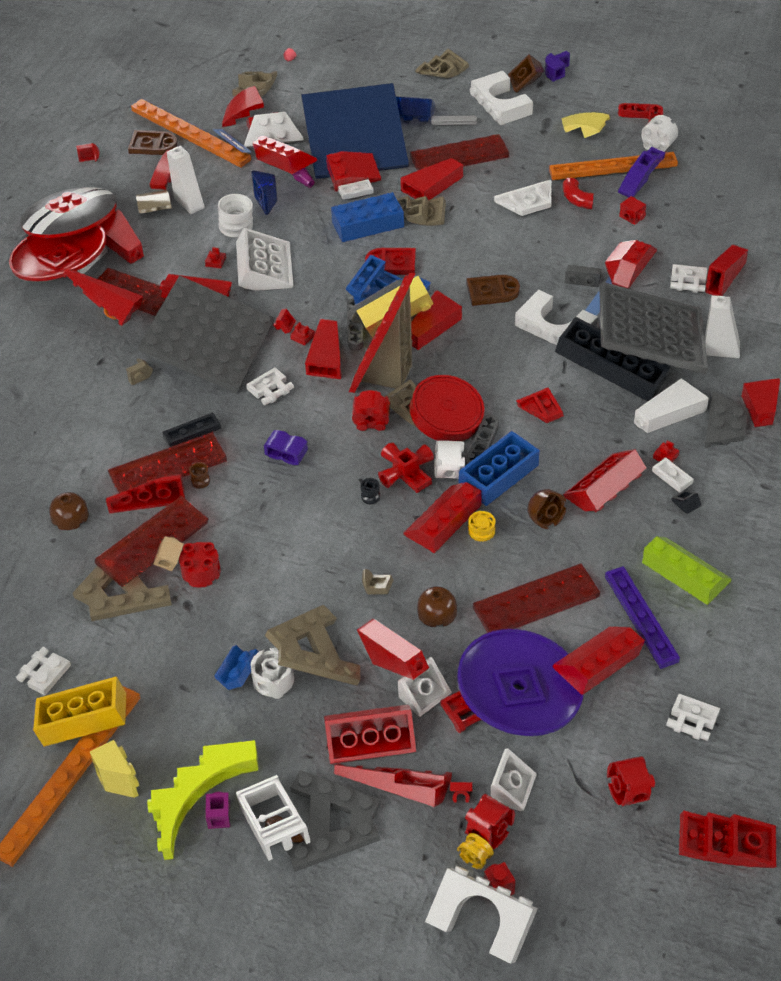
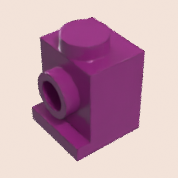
[206,792,231,829]

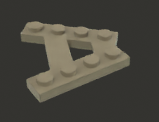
[73,540,172,621]
[265,605,360,686]

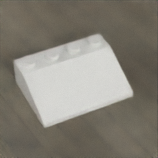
[236,228,293,291]

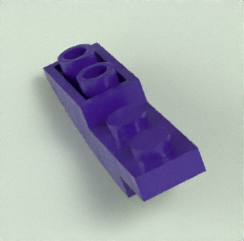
[618,147,665,197]

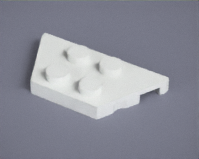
[244,112,304,148]
[494,180,552,216]

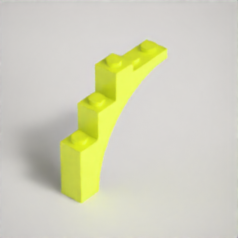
[147,740,258,860]

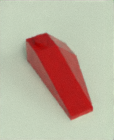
[106,474,185,514]

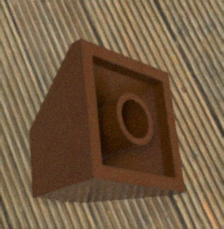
[508,54,544,93]

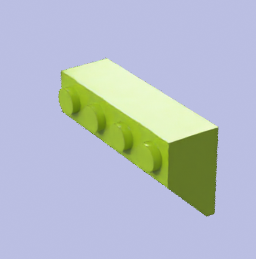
[642,536,732,605]

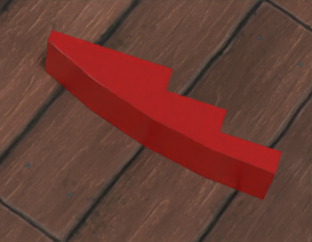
[150,150,171,190]

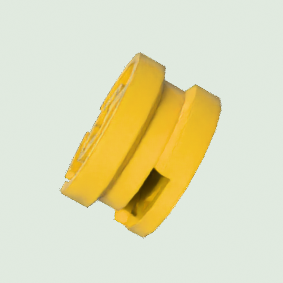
[468,511,496,542]
[457,833,494,870]

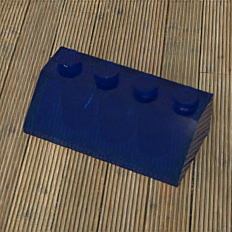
[396,97,435,122]

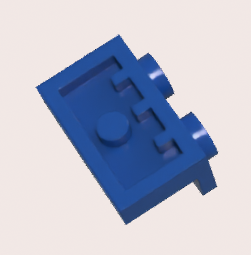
[214,645,259,690]

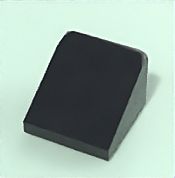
[671,490,701,514]

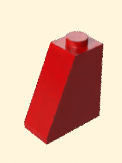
[741,378,780,427]

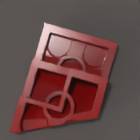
[222,86,264,128]

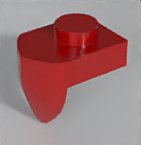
[76,143,100,162]

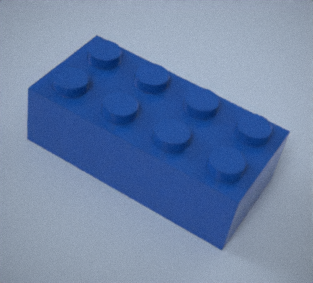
[331,192,404,242]
[459,431,540,506]

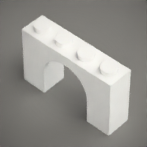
[470,71,533,125]
[515,290,598,345]
[425,866,538,964]

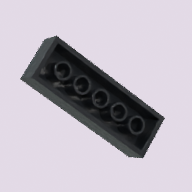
[555,316,671,401]

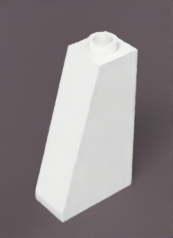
[167,146,204,214]
[705,295,740,358]
[634,378,709,433]

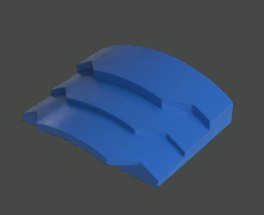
[346,255,431,305]

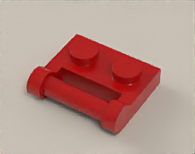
[440,691,482,733]

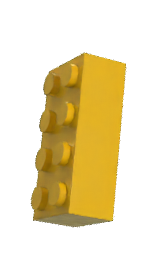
[33,676,126,747]

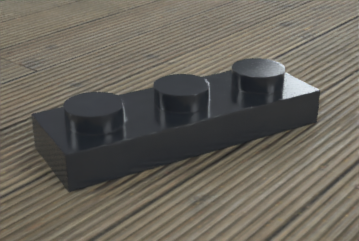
[162,412,221,449]

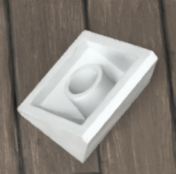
[398,657,452,717]
[491,748,537,811]

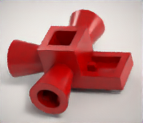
[378,442,434,493]

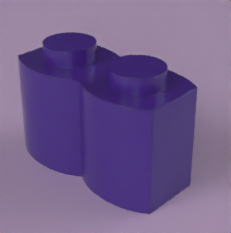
[264,430,308,465]

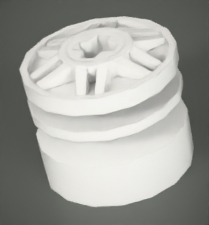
[218,194,253,237]

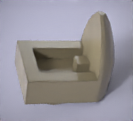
[126,358,153,386]
[362,569,394,594]

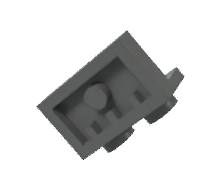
[565,265,602,287]

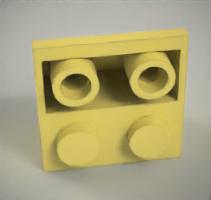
[90,740,139,798]

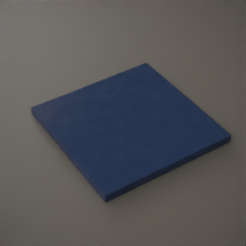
[301,83,409,179]

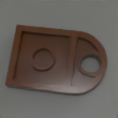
[128,130,178,155]
[466,275,520,306]

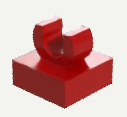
[205,247,226,269]
[273,308,296,334]
[290,322,315,346]
[653,440,680,463]
[450,782,472,803]

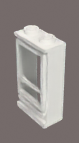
[236,775,310,861]

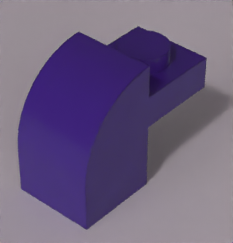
[545,51,570,82]

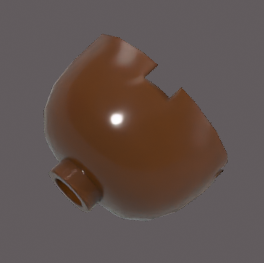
[527,489,567,529]
[49,492,89,530]
[417,586,457,627]

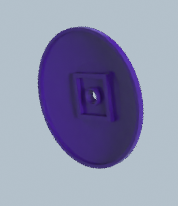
[457,629,584,736]

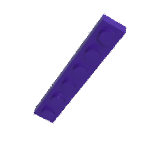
[605,566,680,669]

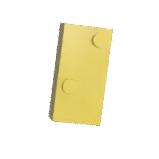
[357,276,433,338]

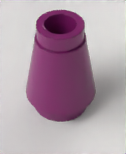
[292,168,315,188]

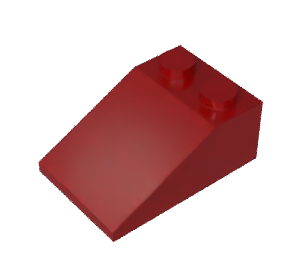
[326,151,381,192]

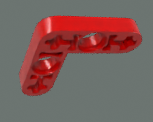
[618,103,663,123]

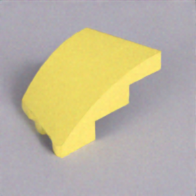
[561,112,610,138]

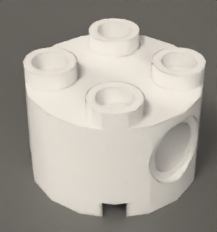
[641,115,678,152]
[434,441,465,479]
[251,648,294,699]

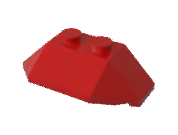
[605,240,657,289]

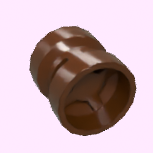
[189,462,210,489]

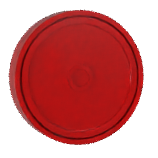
[409,375,485,441]

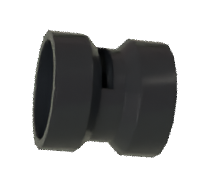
[360,478,380,505]

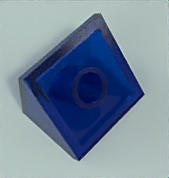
[251,170,278,215]

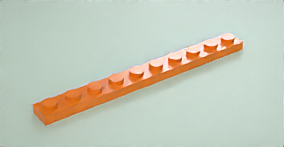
[131,99,251,168]
[0,686,140,867]

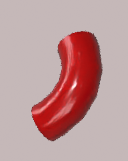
[563,178,594,209]

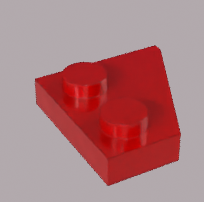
[516,387,564,423]

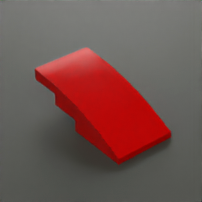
[679,810,776,868]

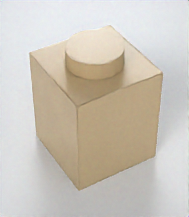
[153,536,184,571]

